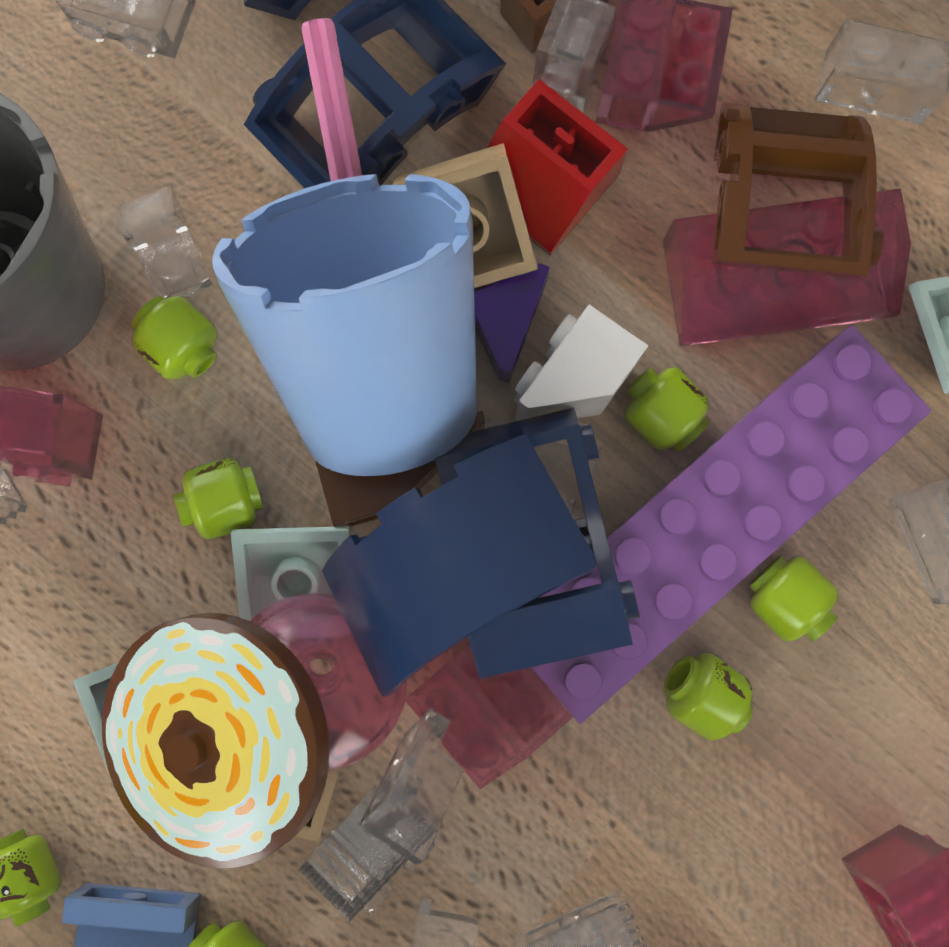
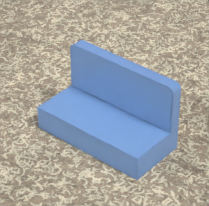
[62,883,201,947]

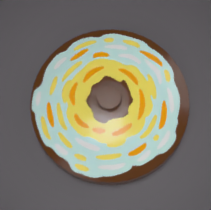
[102,613,330,869]

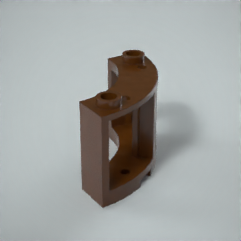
[711,103,884,279]

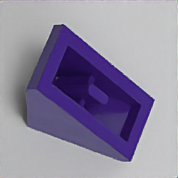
[474,263,550,383]

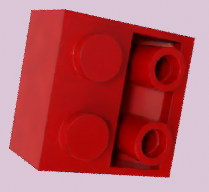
[487,79,628,256]

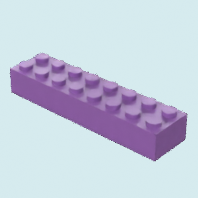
[531,324,932,724]

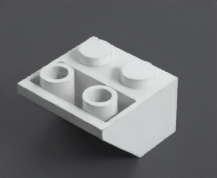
[513,304,648,421]

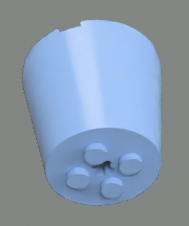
[212,174,477,476]

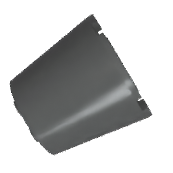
[0,93,105,371]

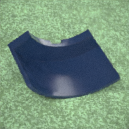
[322,434,597,697]

